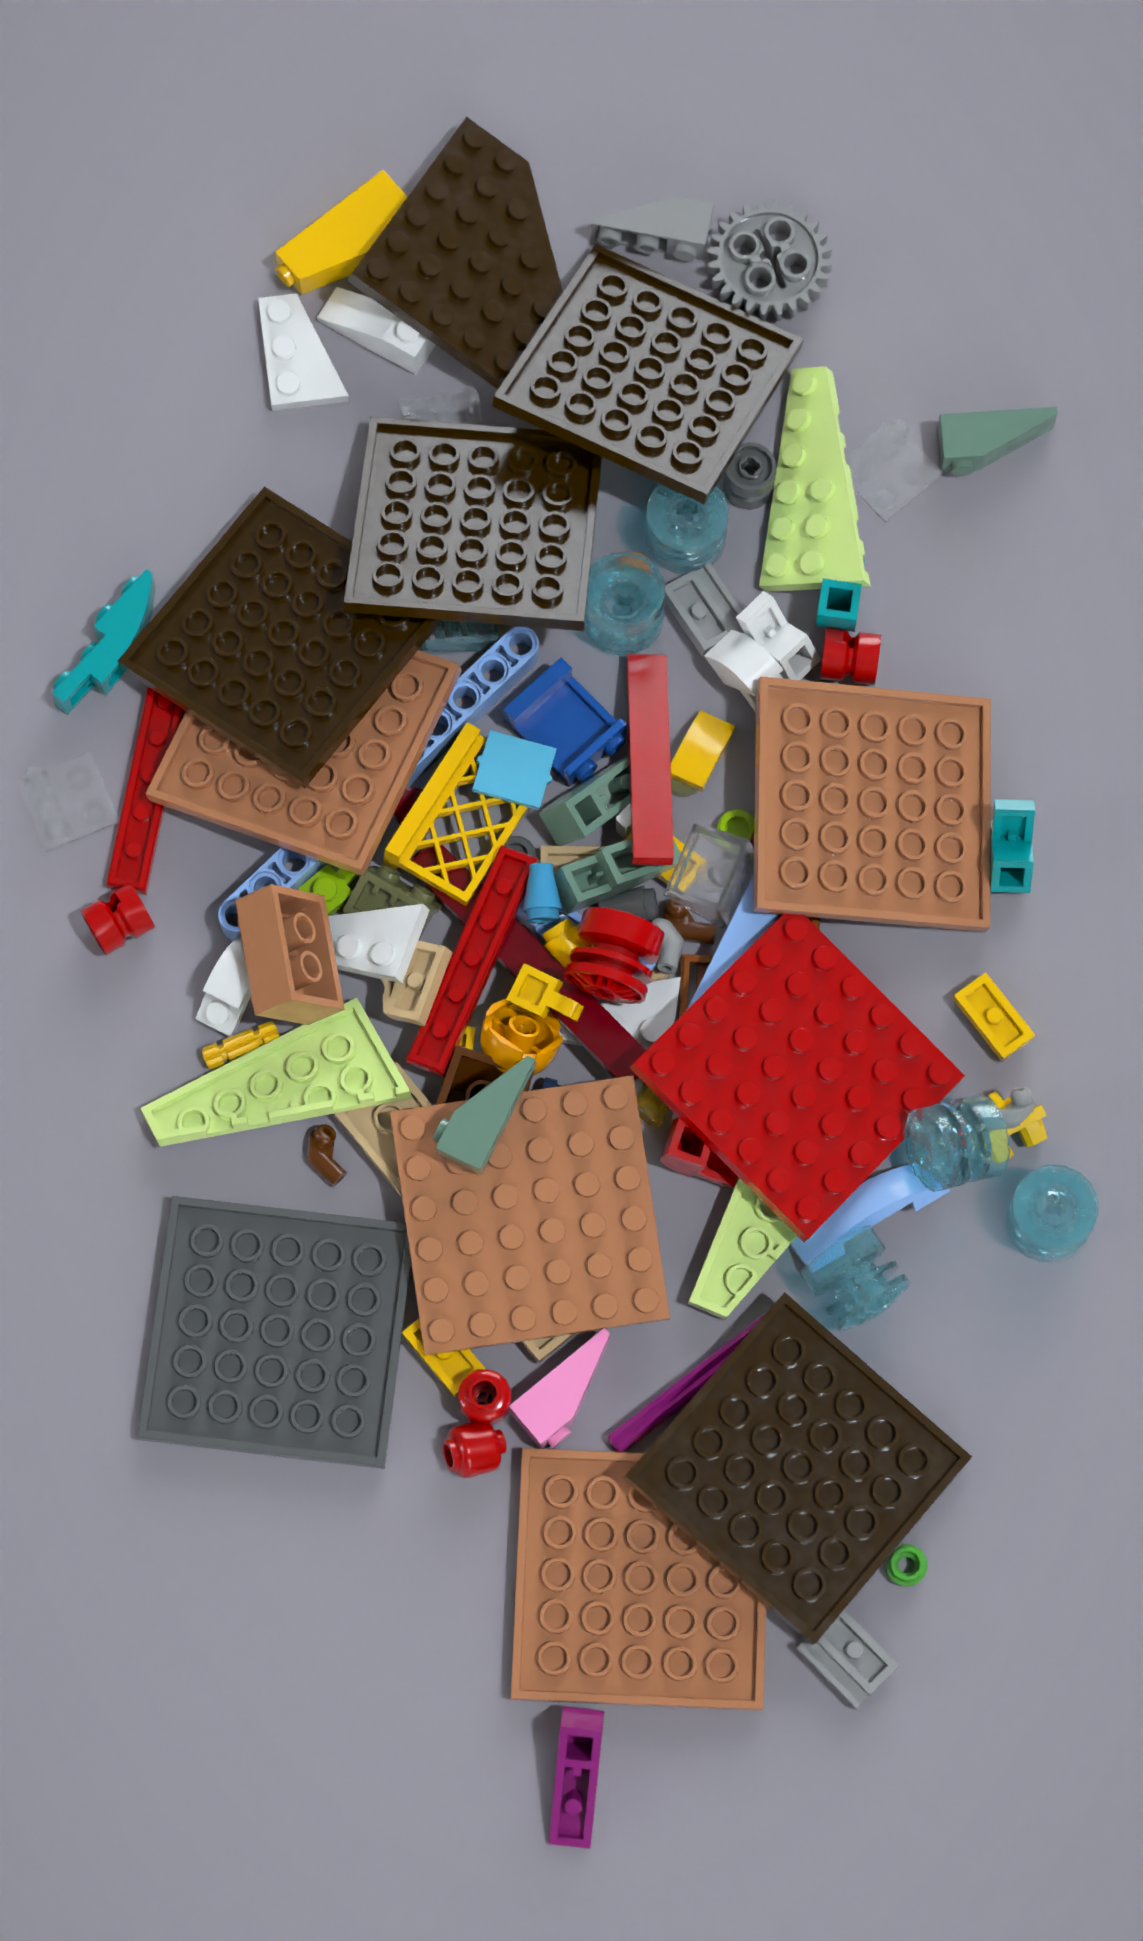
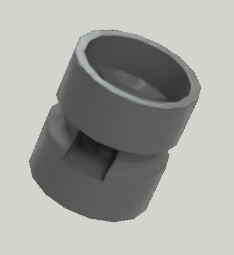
[723,442,776,510]

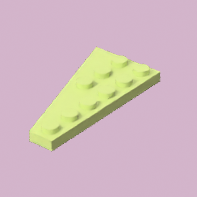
[759,366,871,592]
[140,998,412,1147]
[687,1177,797,1320]

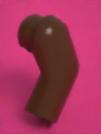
[664,897,716,944]
[307,1124,347,1187]

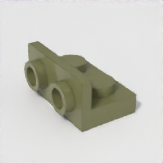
[342,864,442,940]

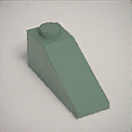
[937,407,1058,476]
[538,754,630,846]
[433,1056,536,1175]

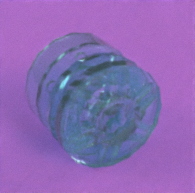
[645,484,729,574]
[584,552,666,656]
[905,1093,1010,1192]
[1006,1165,1098,1262]
[800,1225,911,1332]

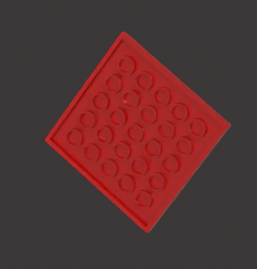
[629,913,965,1242]

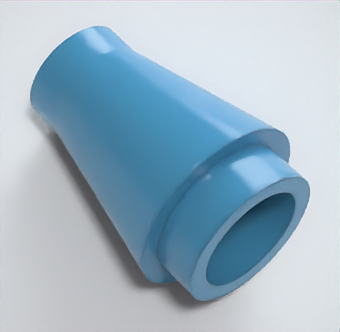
[522,863,563,924]

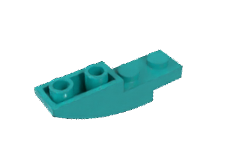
[52,569,156,715]

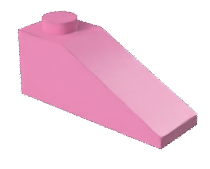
[509,1328,610,1449]

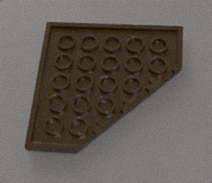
[347,117,563,390]

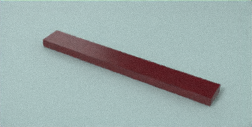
[411,845,646,1081]

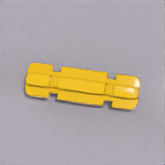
[202,1021,280,1069]

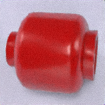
[458,1369,511,1425]
[442,1422,507,1478]

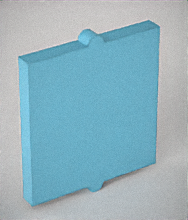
[472,730,557,810]

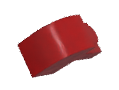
[660,1117,738,1189]

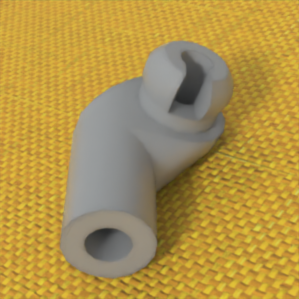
[651,918,684,974]

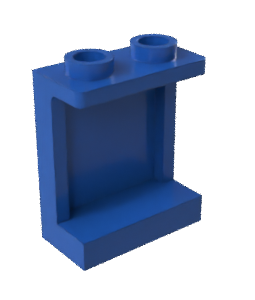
[503,657,627,787]

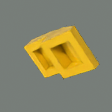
[671,710,736,792]

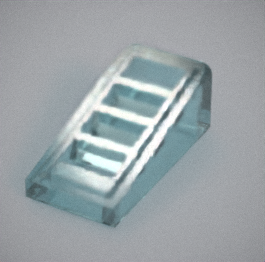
[419,620,499,652]

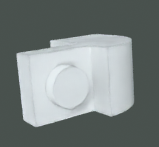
[736,591,821,680]
[704,630,784,713]
[195,936,251,1037]

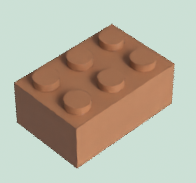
[235,884,345,1025]

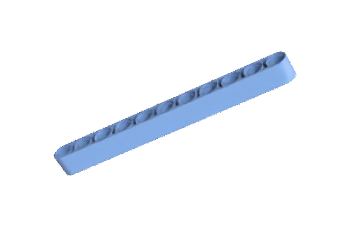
[218,626,539,941]

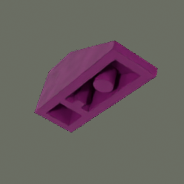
[549,1707,605,1849]

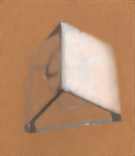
[663,823,754,931]

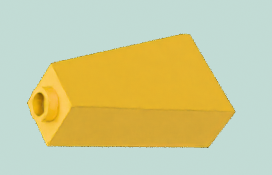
[275,170,407,295]

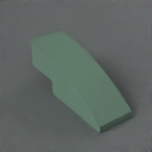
[554,838,684,914]

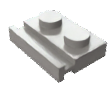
[659,562,744,656]
[797,1609,900,1709]

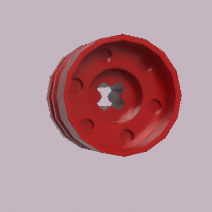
[564,907,665,1004]

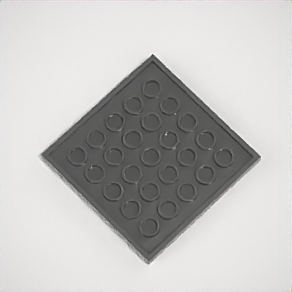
[137,1196,411,1469]

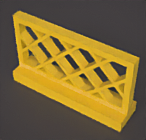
[383,722,528,906]

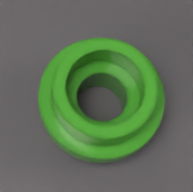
[886,1544,928,1587]

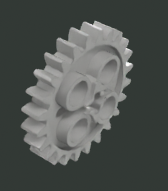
[707,199,832,322]

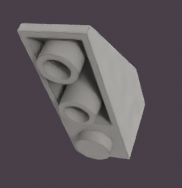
[591,196,714,261]

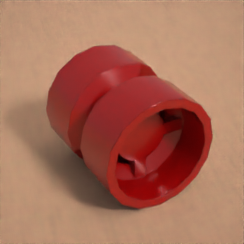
[820,628,881,685]
[80,883,155,955]

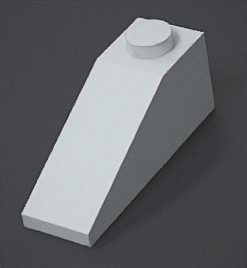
[317,287,436,375]

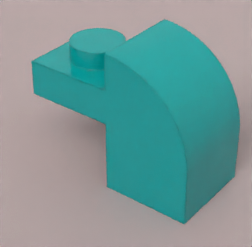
[815,559,865,632]
[990,799,1035,893]

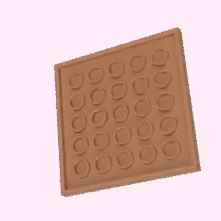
[145,650,462,876]
[753,676,991,932]
[390,1076,670,1356]
[511,1448,766,1711]

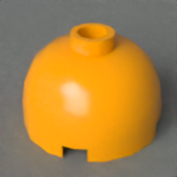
[480,999,563,1076]

